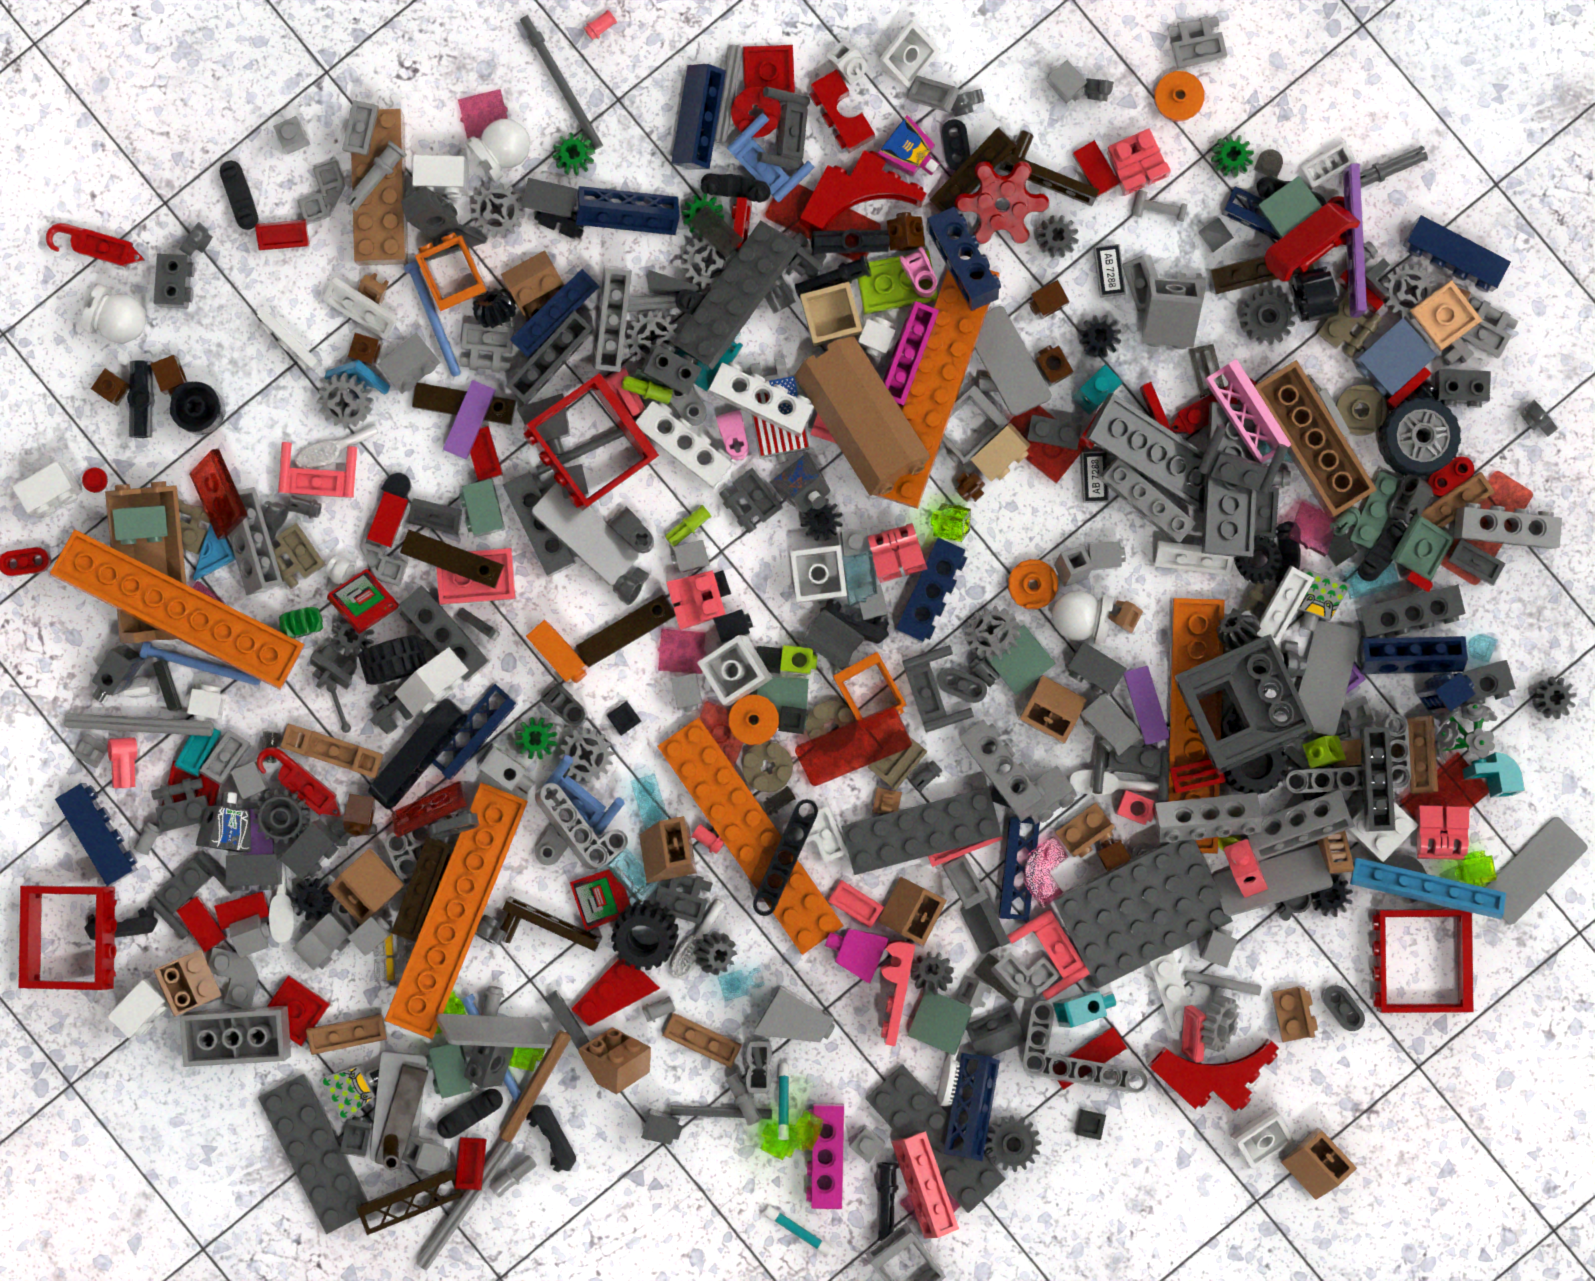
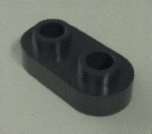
[941,119,970,171]

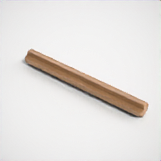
[499,1030,571,1142]

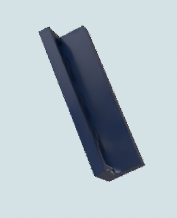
[576,186,680,235]
[1221,186,1281,241]
[509,269,600,358]
[432,684,518,780]
[998,816,1040,921]
[944,1053,1000,1161]

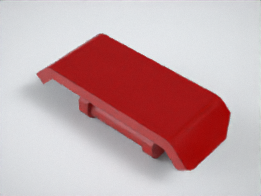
[1264,203,1360,282]

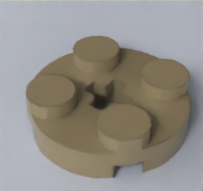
[1336,385,1387,436]
[806,701,857,752]
[742,742,793,792]

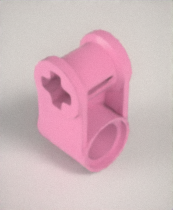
[899,246,937,298]
[716,409,749,461]

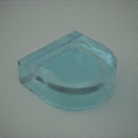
[1467,634,1498,663]

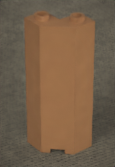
[794,336,931,496]
[105,481,187,643]

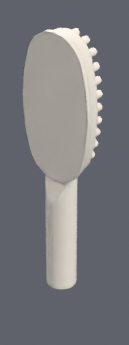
[295,424,379,470]
[1069,770,1159,795]
[269,853,294,943]
[669,899,725,979]
[937,1047,960,1106]

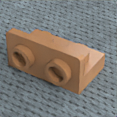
[1055,802,1115,858]
[1271,986,1318,1042]

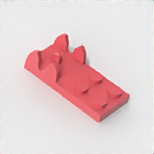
[880,940,915,1046]

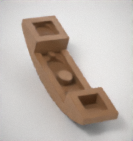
[280,723,384,778]

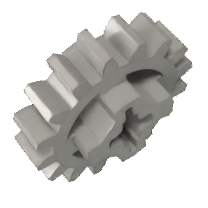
[470,183,525,239]
[682,235,734,290]
[1382,264,1437,320]
[626,311,679,362]
[317,373,374,429]
[965,606,1021,661]
[559,728,615,783]
[1201,995,1239,1052]

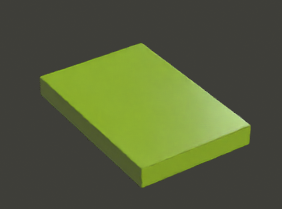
[857,250,938,315]

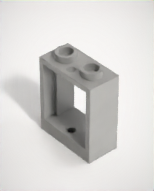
[941,385,1009,466]
[865,1223,946,1281]

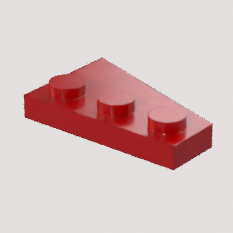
[571,958,661,1027]

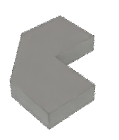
[297,160,346,225]
[359,523,408,587]

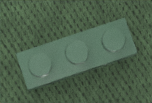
[1349,471,1402,550]

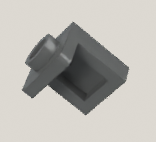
[340,1116,372,1158]

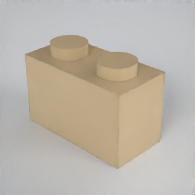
[971,423,1031,482]

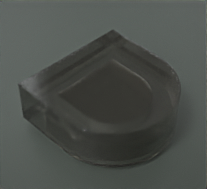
[1253,149,1283,178]

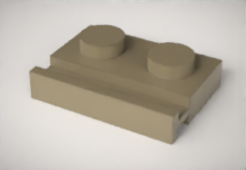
[867,728,928,791]

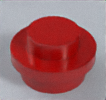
[82,467,108,493]

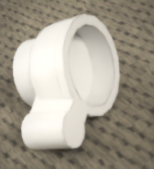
[325,557,356,592]

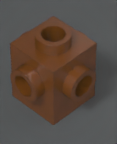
[887,212,925,251]

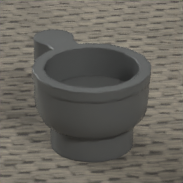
[1085,78,1114,102]
[951,88,985,117]
[179,222,213,257]
[1521,400,1558,437]
[261,501,289,541]
[613,567,649,606]
[1282,640,1307,679]
[1279,894,1312,921]
[475,914,506,945]

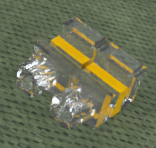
[373,932,418,982]

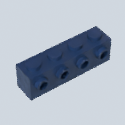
[671,64,726,170]
[1403,215,1511,293]
[1416,672,1476,714]
[55,783,138,886]

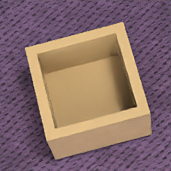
[800,282,862,348]

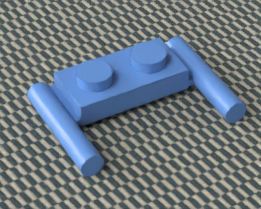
[727,112,815,202]
[543,755,625,835]

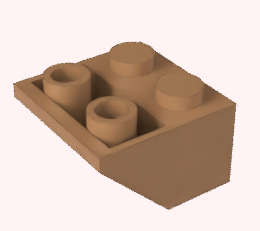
[501,250,565,322]
[1018,675,1087,744]
[639,816,697,883]
[328,848,405,925]
[878,876,947,946]
[153,949,222,1017]
[579,1027,651,1095]
[1281,1127,1357,1200]

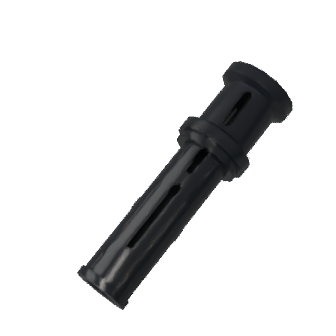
[794,255,872,299]
[876,1162,899,1241]

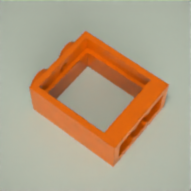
[415,232,487,312]
[526,619,588,684]
[833,652,907,731]

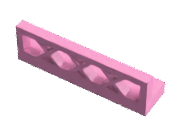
[1204,359,1291,464]

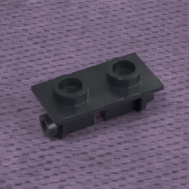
[534,211,585,240]

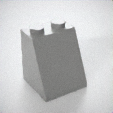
[1142,277,1203,349]
[754,985,835,1042]

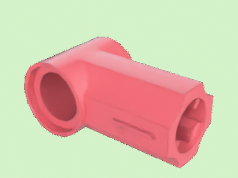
[604,367,646,419]
[108,737,137,788]

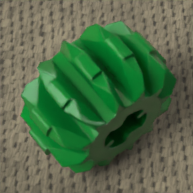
[552,132,595,176]
[1211,134,1254,178]
[681,193,724,237]
[279,607,323,639]
[515,717,558,760]

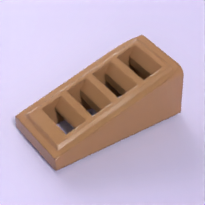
[1317,830,1354,873]

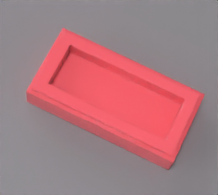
[828,880,884,929]
[1181,1005,1207,1063]

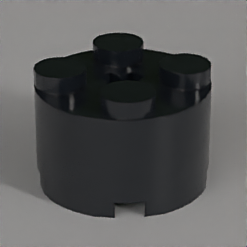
[1290,266,1339,323]
[170,381,226,435]

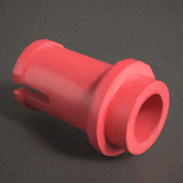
[584,9,617,40]
[691,824,724,854]

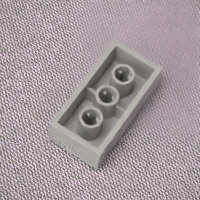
[180,1006,291,1067]

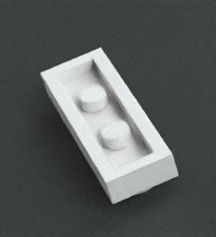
[322,277,399,340]
[257,308,322,371]
[1155,541,1234,575]
[1257,565,1315,645]
[1149,952,1190,1033]

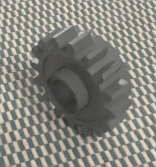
[1239,289,1296,346]
[253,787,310,844]
[985,1115,1042,1172]

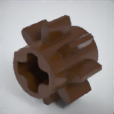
[954,471,985,502]

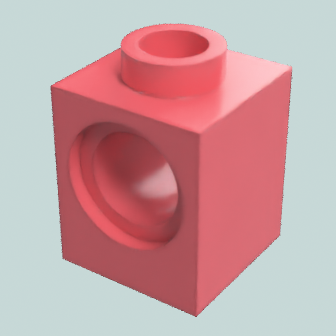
[1115,790,1155,825]

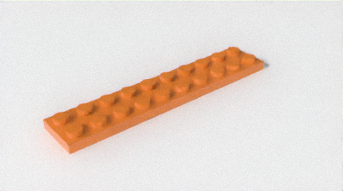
[874,270,1000,509]
[50,529,305,690]
[1168,598,1225,854]
[657,717,844,955]
[384,782,528,1040]

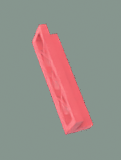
[891,1131,959,1239]

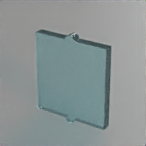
[843,551,878,607]

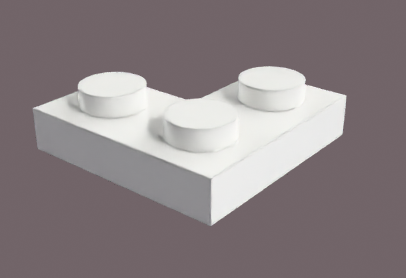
[782,806,848,863]

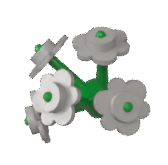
[1435,703,1498,763]

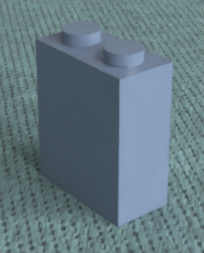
[1354,318,1437,398]

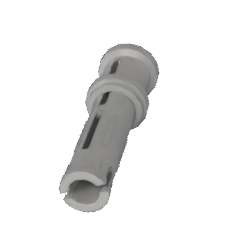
[344,140,407,211]

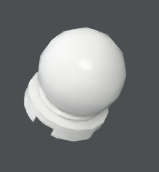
[465,119,530,183]
[81,284,146,344]
[1052,591,1113,646]

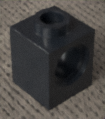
[713,609,753,644]

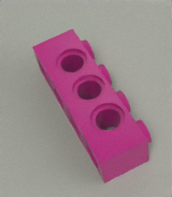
[883,301,939,406]
[806,1103,844,1209]

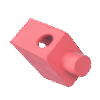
[1224,839,1268,898]

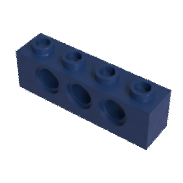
[927,207,1001,311]
[895,537,968,643]
[1359,636,1468,674]

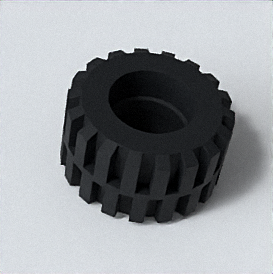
[358,635,427,685]
[1224,747,1288,795]
[611,900,679,971]

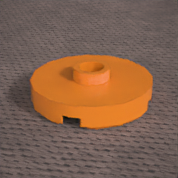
[1154,71,1205,122]
[1008,559,1058,610]
[729,695,779,745]

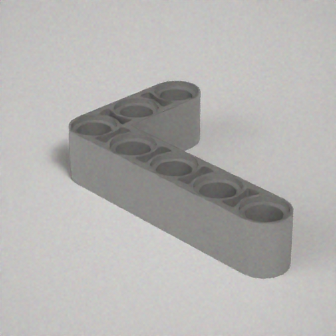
[1282,714,1411,793]
[385,811,455,929]
[1022,1001,1148,1093]

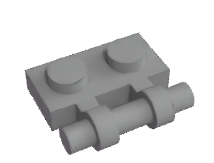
[1168,16,1228,69]
[1460,297,1519,359]
[460,323,515,373]

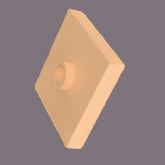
[1410,280,1482,352]

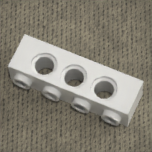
[709,362,814,437]
[636,401,733,489]

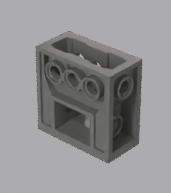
[1175,634,1314,775]

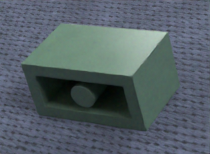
[459,479,505,537]
[113,505,168,545]
[426,1043,474,1099]

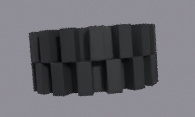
[1234,535,1283,584]

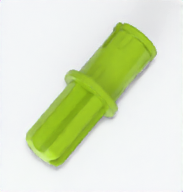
[621,376,673,405]
[665,505,712,547]

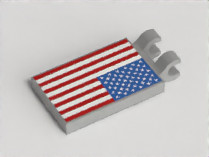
[745,358,810,459]

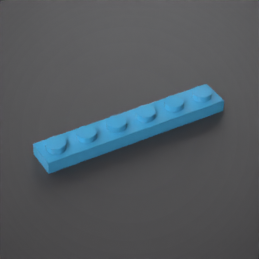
[1350,858,1506,920]

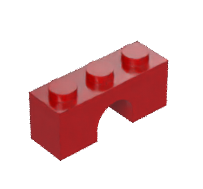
[809,69,875,154]

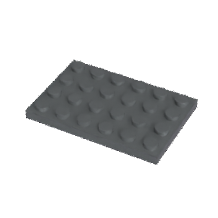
[1053,839,1233,989]

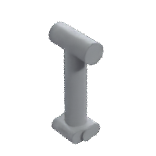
[1132,190,1187,222]

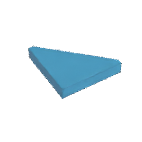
[324,360,390,395]
[193,517,236,581]

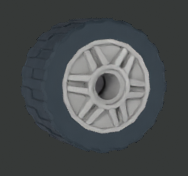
[1378,398,1461,477]

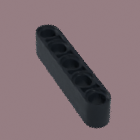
[368,698,468,810]
[753,799,818,916]

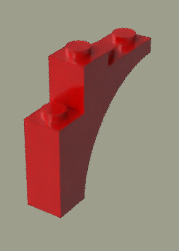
[799,150,927,231]
[1147,1039,1279,1111]

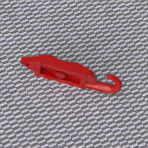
[46,223,145,268]
[1170,378,1257,435]
[256,747,342,817]

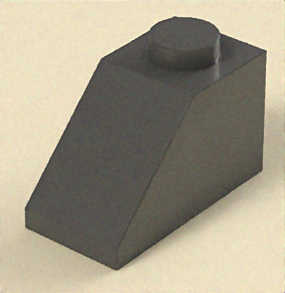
[641,1108,683,1145]

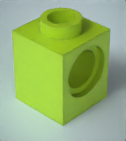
[780,645,818,675]
[1303,736,1346,769]

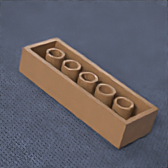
[350,109,408,266]
[1254,360,1377,518]

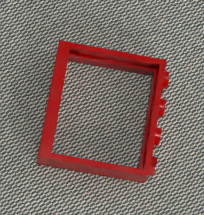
[523,373,659,511]
[18,885,117,990]
[1372,909,1474,1013]

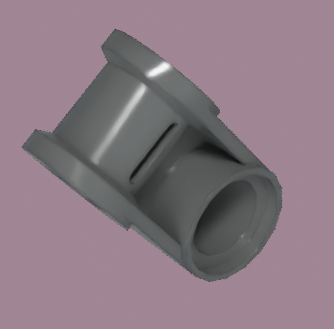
[1387,474,1433,525]
[608,506,655,554]
[540,681,588,727]

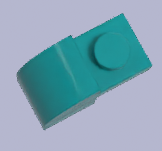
[1462,752,1525,798]

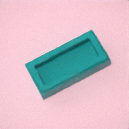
[174,728,221,777]

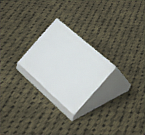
[879,19,940,89]
[1230,1108,1294,1169]

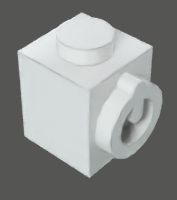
[825,39,870,85]
[858,316,898,358]
[185,683,226,721]

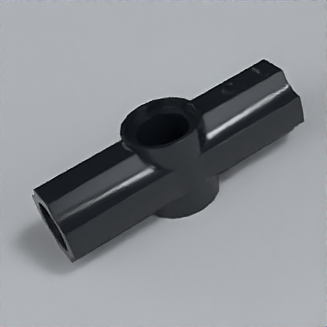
[811,229,890,255]
[127,360,155,438]

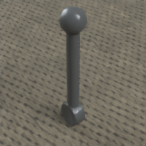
[326,685,351,733]

